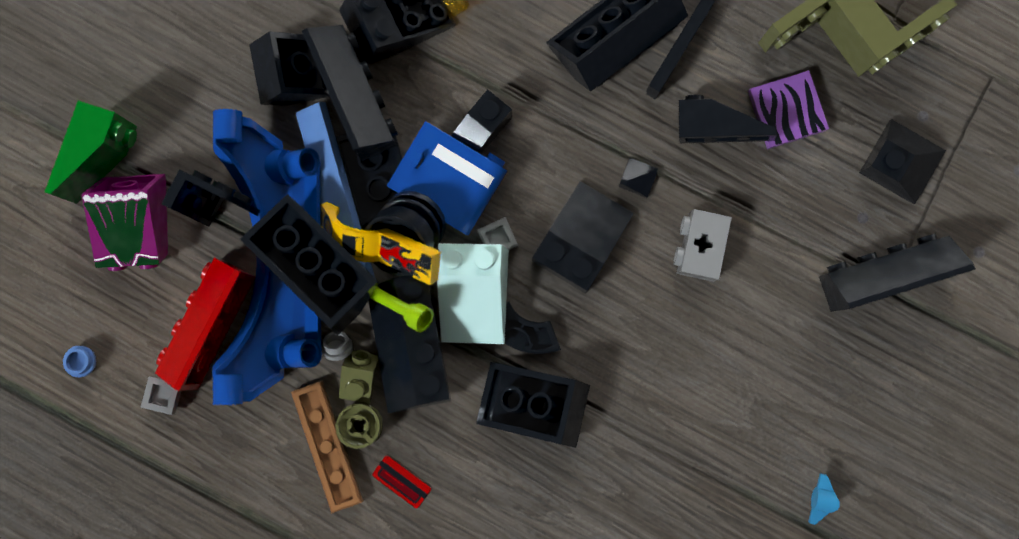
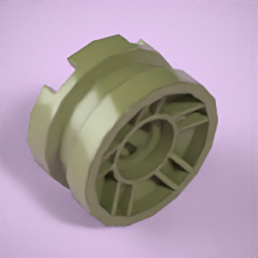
[335,403,383,449]

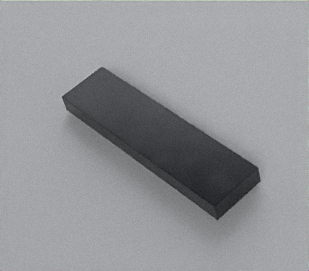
[646,0,716,99]

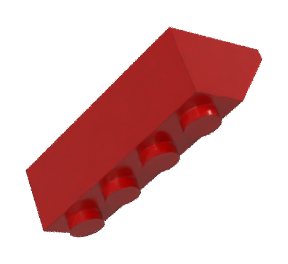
[155,258,256,391]

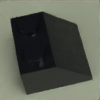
[249,31,330,106]

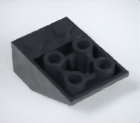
[339,0,456,64]

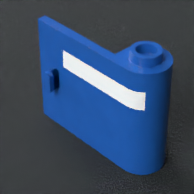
[386,121,507,236]

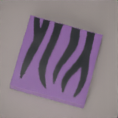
[748,71,829,149]

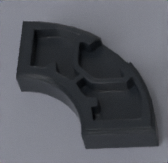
[505,302,561,354]

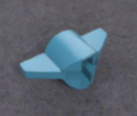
[808,473,840,525]

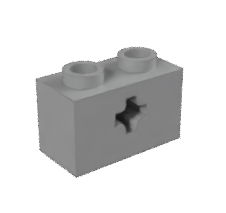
[673,209,732,282]

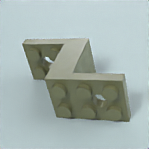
[758,0,957,77]

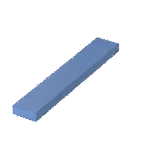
[296,102,375,278]

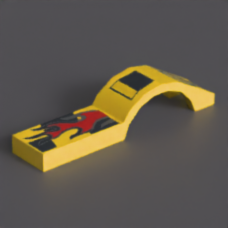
[321,202,441,285]

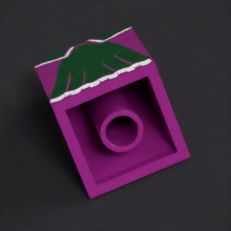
[81,174,168,271]

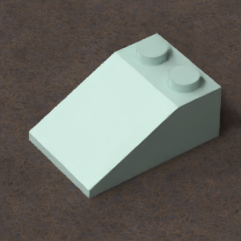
[437,243,509,344]

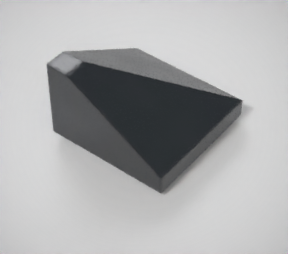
[618,158,659,198]

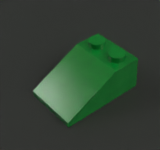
[45,100,137,204]

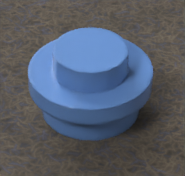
[63,346,96,377]

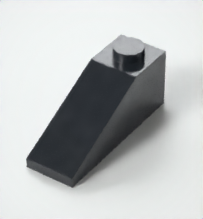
[451,89,512,154]
[679,95,777,144]

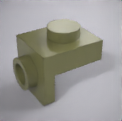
[339,350,379,404]

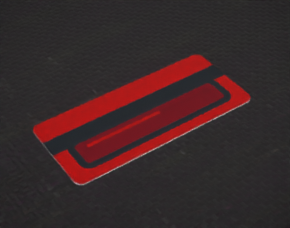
[372,455,431,508]

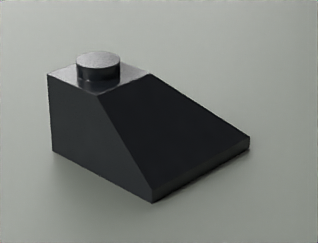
[859,119,946,204]

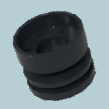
[365,191,446,276]

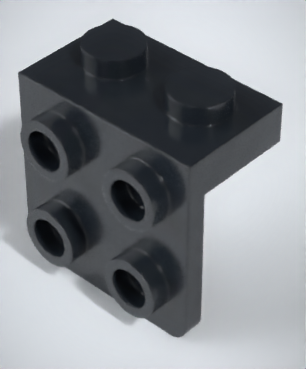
[161,169,261,227]

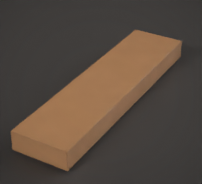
[291,381,363,513]

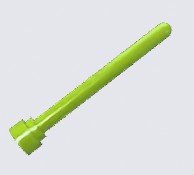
[370,287,433,333]

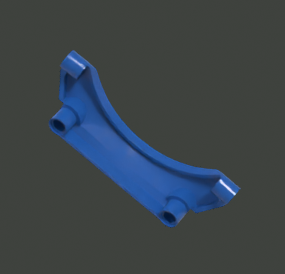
[213,109,322,405]

